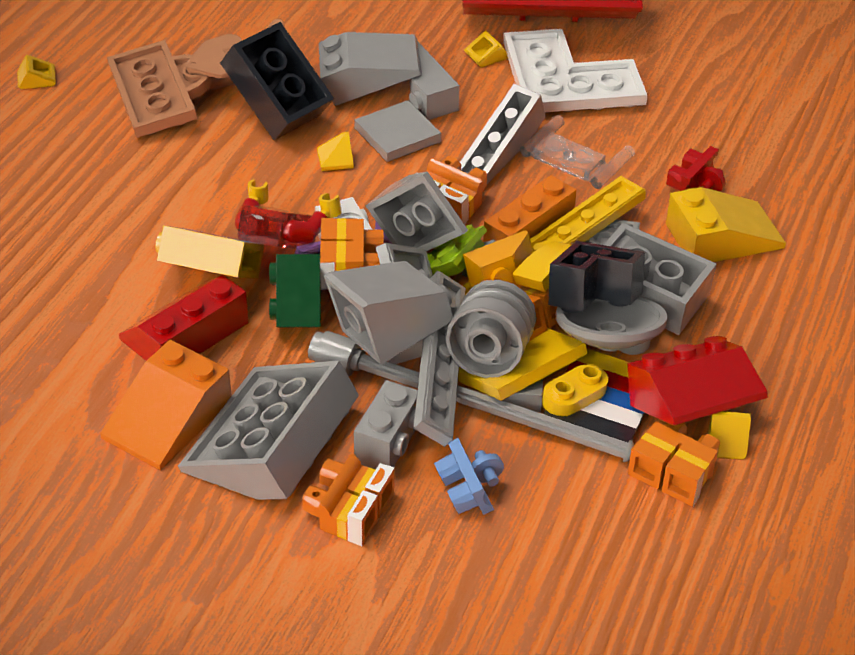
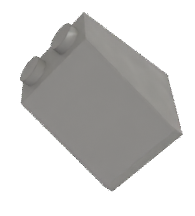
[324,261,453,365]

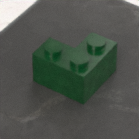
[269,254,322,328]

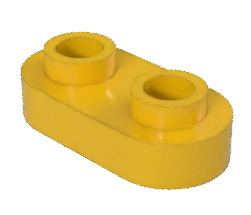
[542,364,608,416]

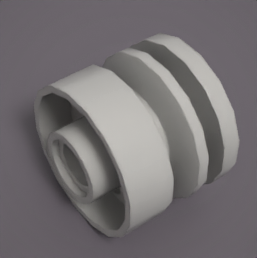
[446,280,537,378]

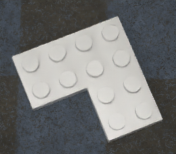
[503,29,647,112]

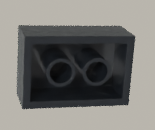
[220,22,334,140]

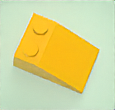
[666,187,786,262]

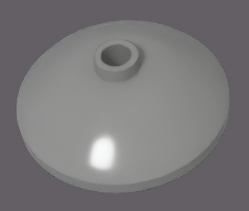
[556,297,667,351]

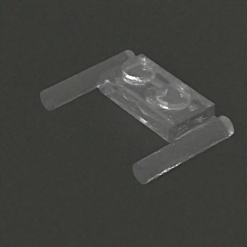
[520,115,635,189]

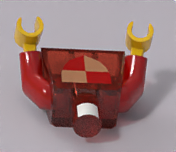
[235,180,342,249]

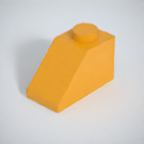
[463,230,533,287]

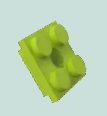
[427,224,487,277]

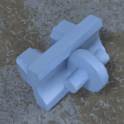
[434,438,504,515]

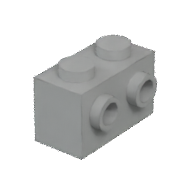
[354,380,418,469]

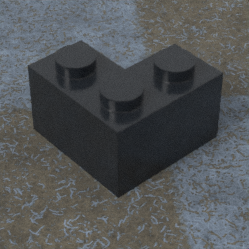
[548,241,645,313]

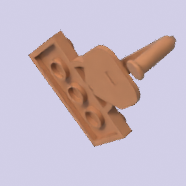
[107,19,285,138]

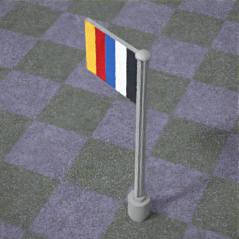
[308,331,645,462]

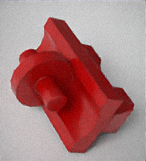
[666,146,726,192]

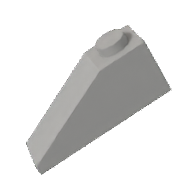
[409,41,460,120]

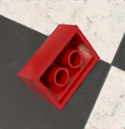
[119,274,249,361]
[627,336,768,425]

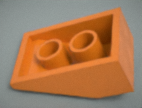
[100,340,232,470]

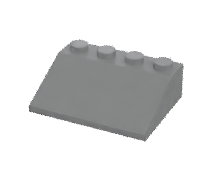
[178,361,359,500]

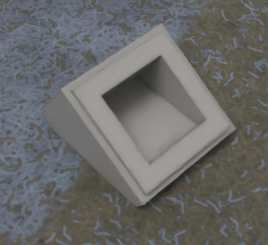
[504,379,543,412]

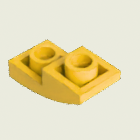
[512,241,571,292]

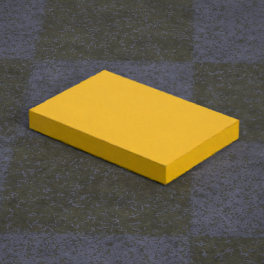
[458,328,587,401]

